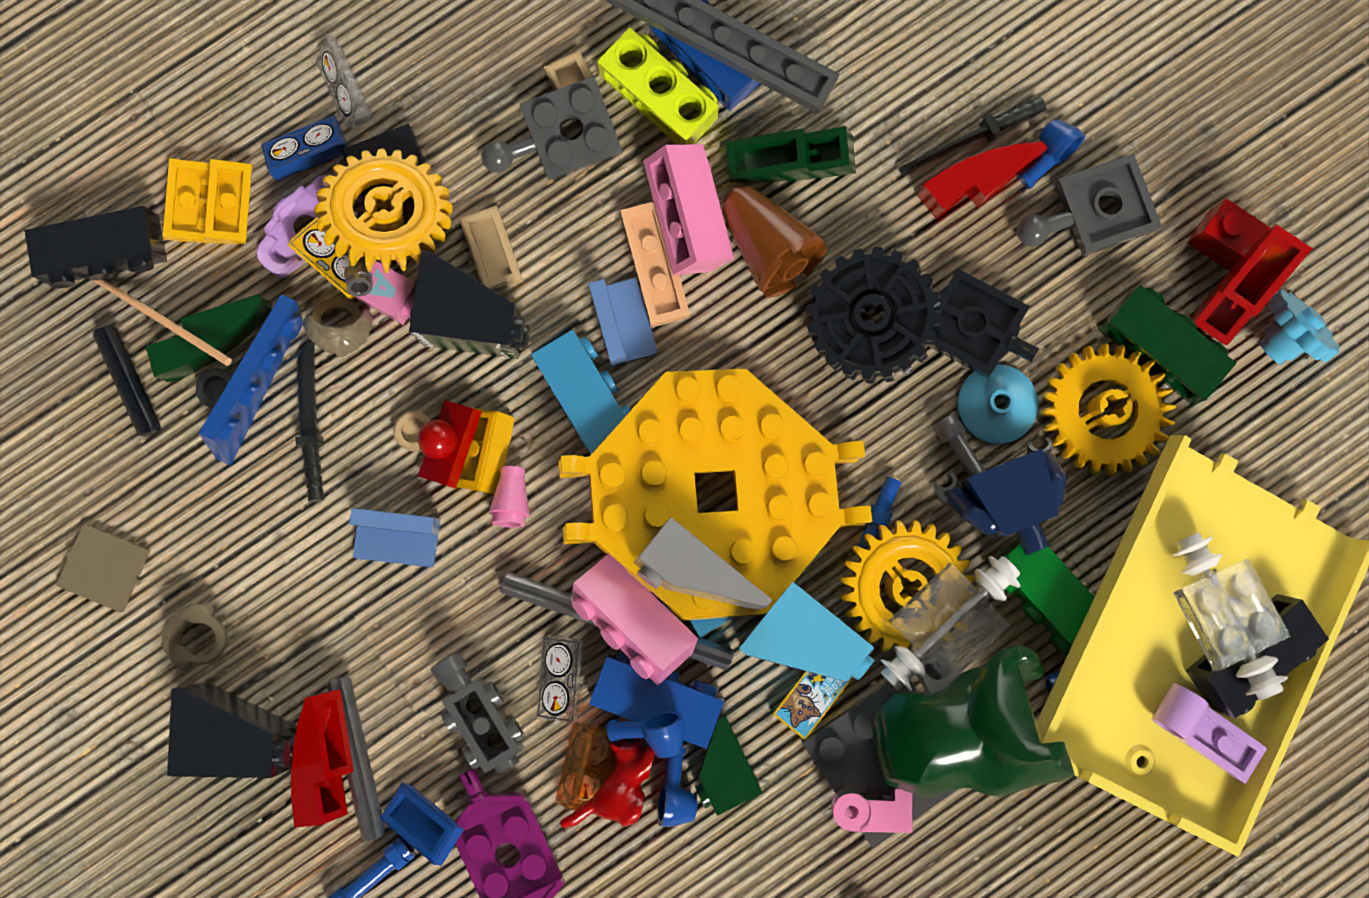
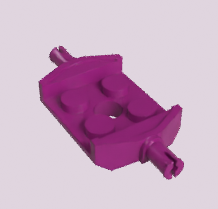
[455,769,565,898]

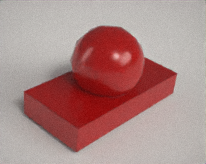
[417,400,482,489]

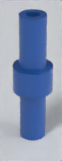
[858,476,901,550]

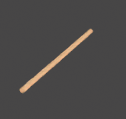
[94,280,232,366]

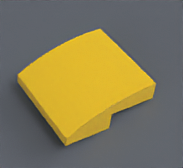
[163,158,252,244]

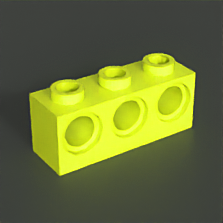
[597,27,719,145]

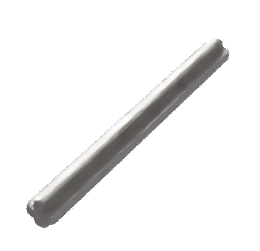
[500,572,734,670]

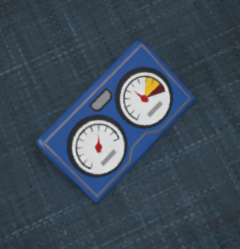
[261,115,348,181]

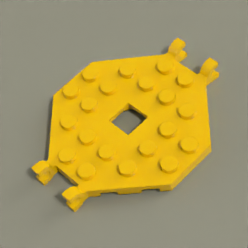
[558,369,872,621]

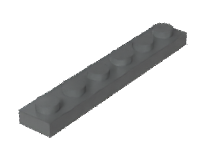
[606,0,840,114]

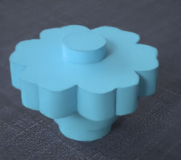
[1259,289,1340,365]

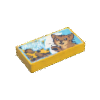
[772,671,853,740]

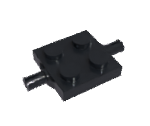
[928,269,1039,379]

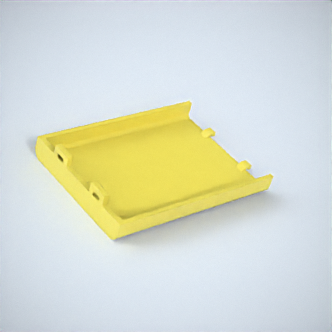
[1036,435,1369,857]

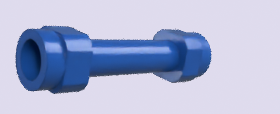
[328,836,417,898]

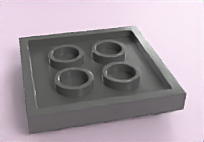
[801,681,958,848]

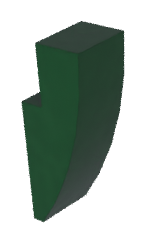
[726,126,856,183]
[145,294,272,383]

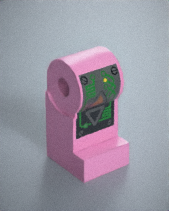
[831,786,912,833]

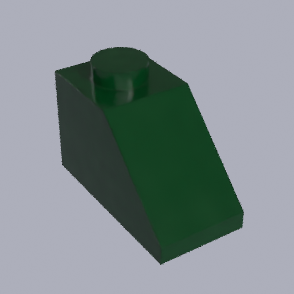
[695,713,763,816]

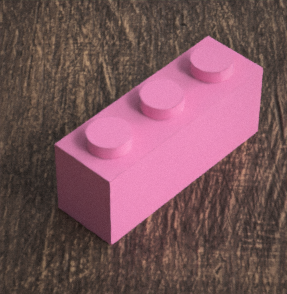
[643,144,734,275]
[571,554,698,686]

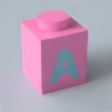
[355,261,416,325]

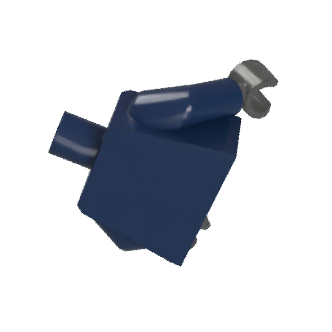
[933,438,1067,555]

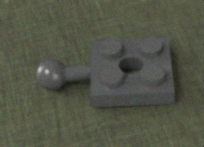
[481,76,623,181]
[1017,153,1162,257]

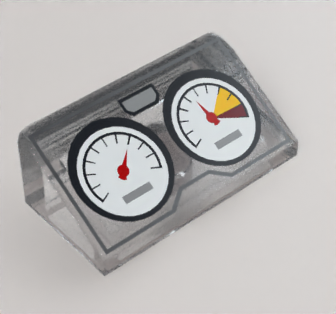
[316,35,373,129]
[537,636,584,723]

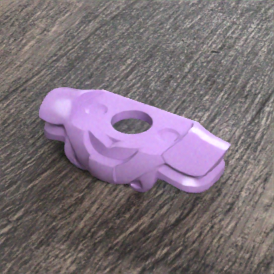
[257,175,328,279]

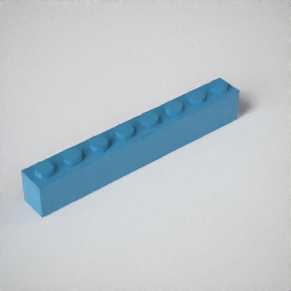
[531,330,733,637]

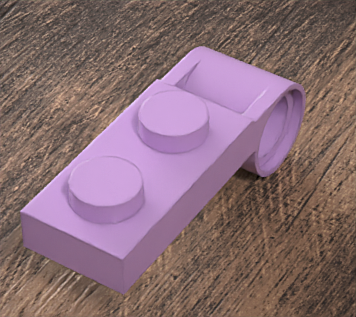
[1151,683,1267,784]

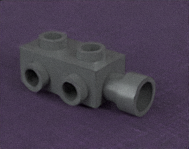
[430,652,525,775]

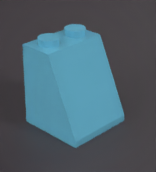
[739,582,875,682]

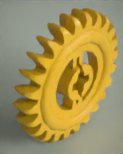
[314,148,453,274]
[1040,343,1176,476]
[840,520,975,653]

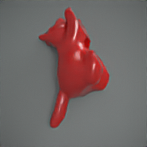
[559,738,654,828]

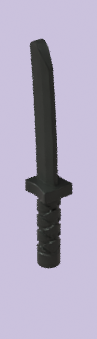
[899,96,1046,175]
[295,342,325,502]

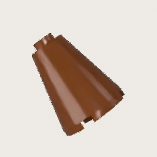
[722,186,827,298]

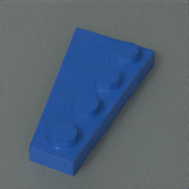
[198,294,303,466]

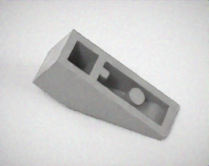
[633,517,772,610]

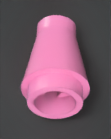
[489,466,529,528]

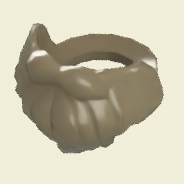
[303,298,373,357]
[161,603,228,670]

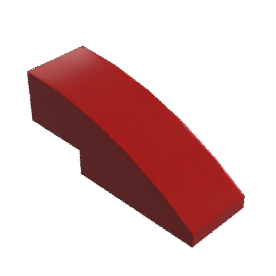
[917,141,1048,220]
[1191,224,1313,346]
[291,689,354,828]

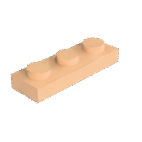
[620,201,690,327]

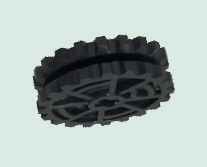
[806,247,942,384]

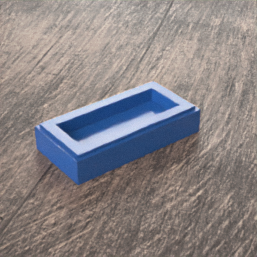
[380,782,464,866]

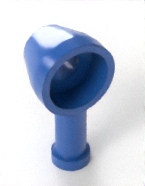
[1017,119,1086,190]
[607,711,685,758]
[657,748,697,827]

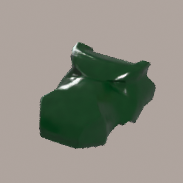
[871,645,1075,799]

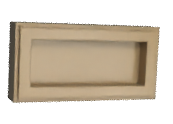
[459,205,524,292]

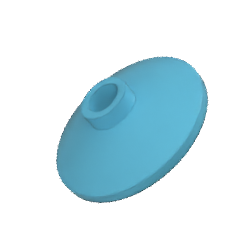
[957,364,1038,444]

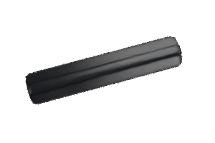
[93,325,161,437]

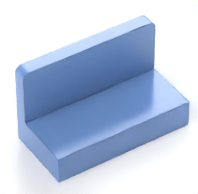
[588,278,657,367]
[349,508,441,567]

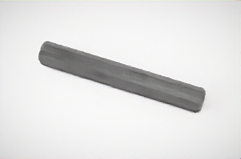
[327,677,386,841]

